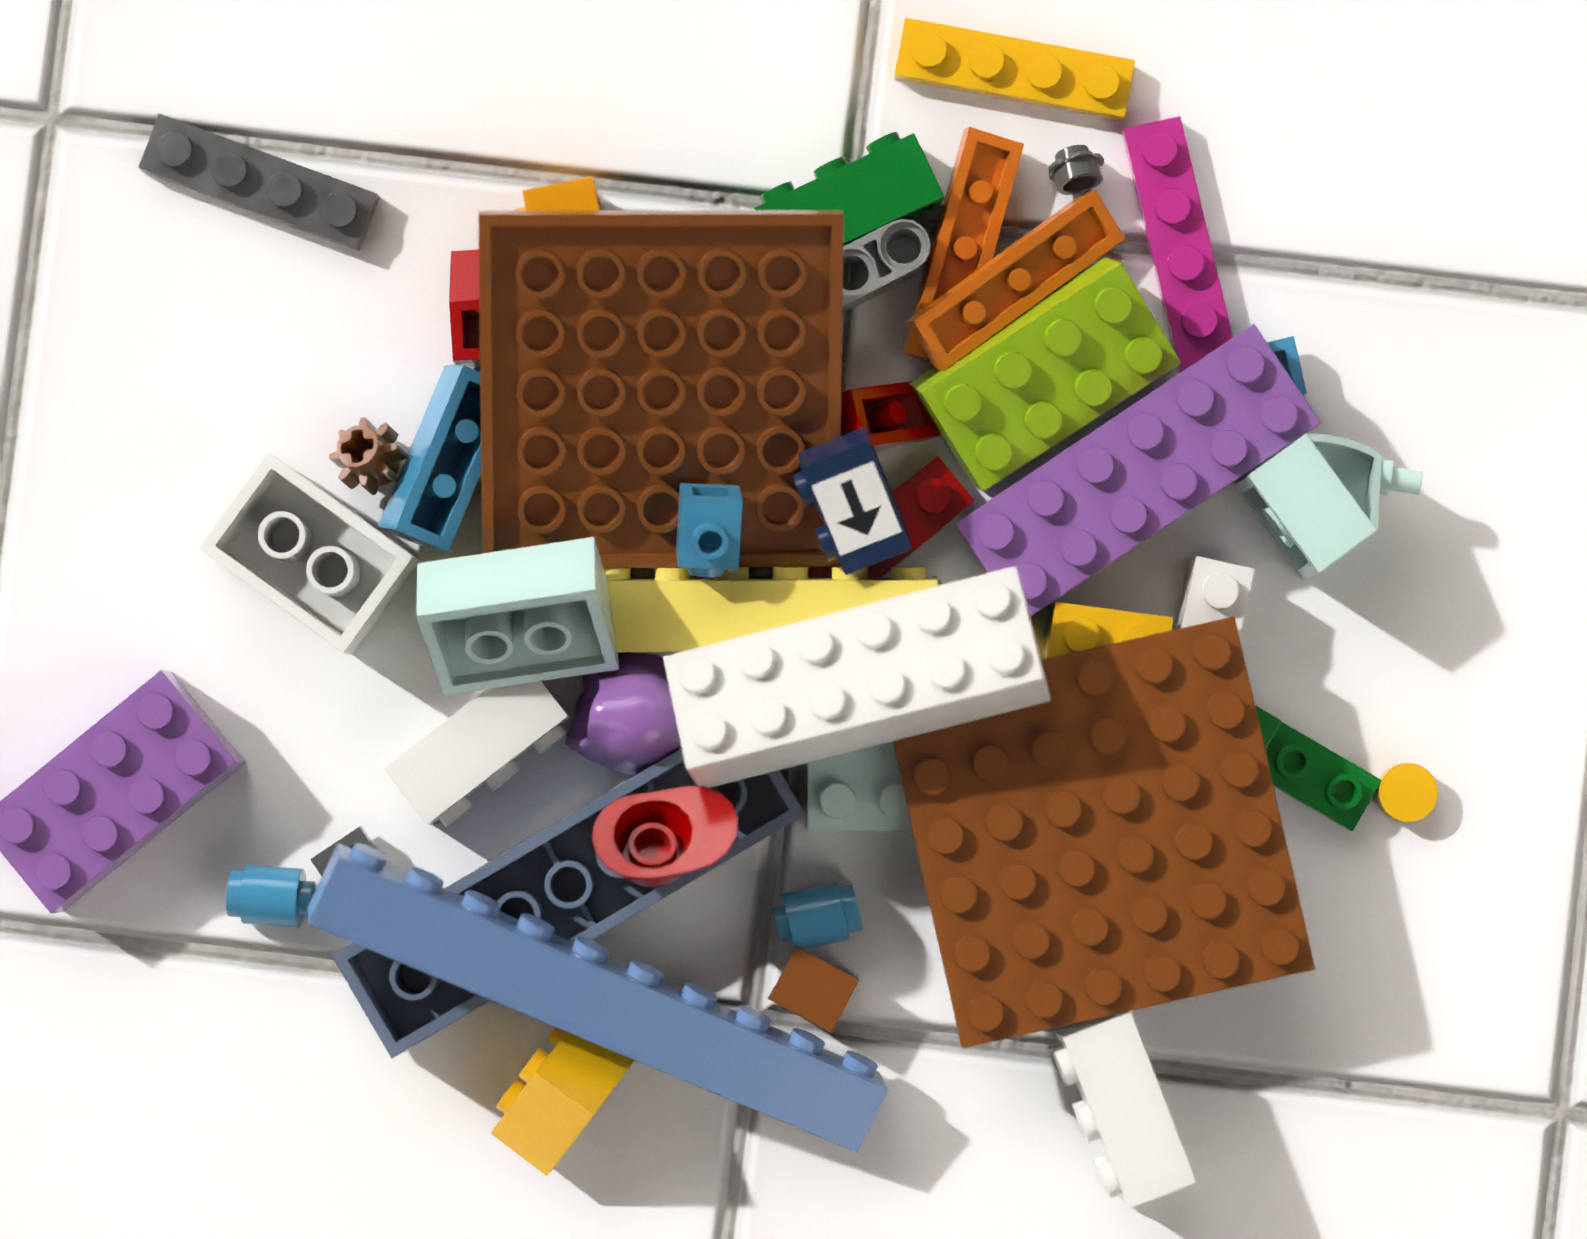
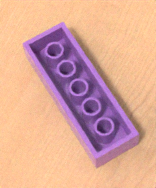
[955,324,1321,616]

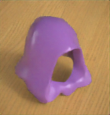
[565,652,682,775]

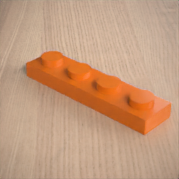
[902,127,1024,362]
[905,190,1126,371]

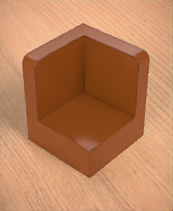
[768,948,859,1033]

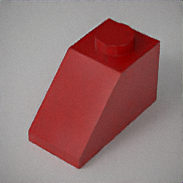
[841,381,941,452]

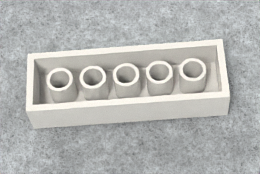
[663,566,1051,788]

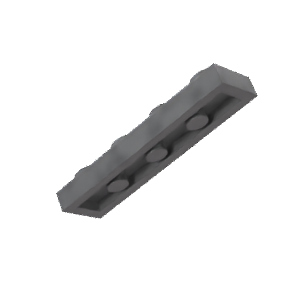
[138,113,380,252]

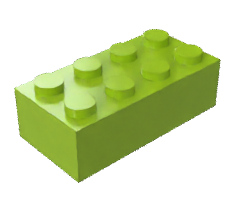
[909,257,1181,492]

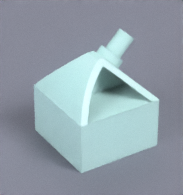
[1235,433,1423,580]

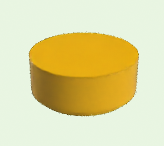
[1376,763,1438,822]

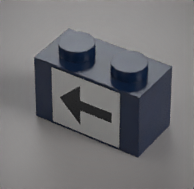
[793,426,912,575]

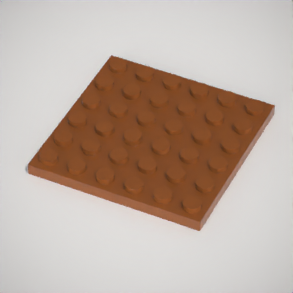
[478,210,844,568]
[892,616,1315,1049]

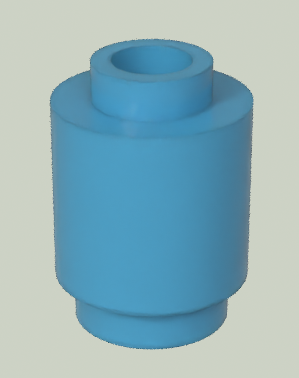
[226,865,316,928]
[773,881,863,950]

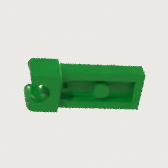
[1255,705,1381,831]

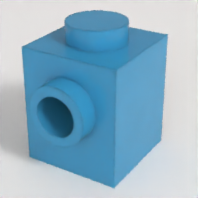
[676,483,743,577]

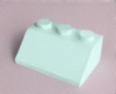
[416,537,619,695]

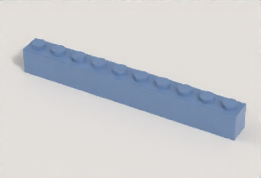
[308,843,888,1153]

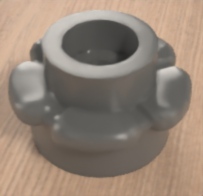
[1048,145,1104,195]

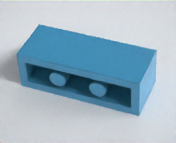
[377,365,481,552]

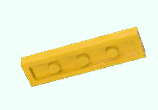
[894,18,1135,121]

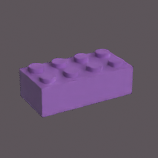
[0,670,246,914]

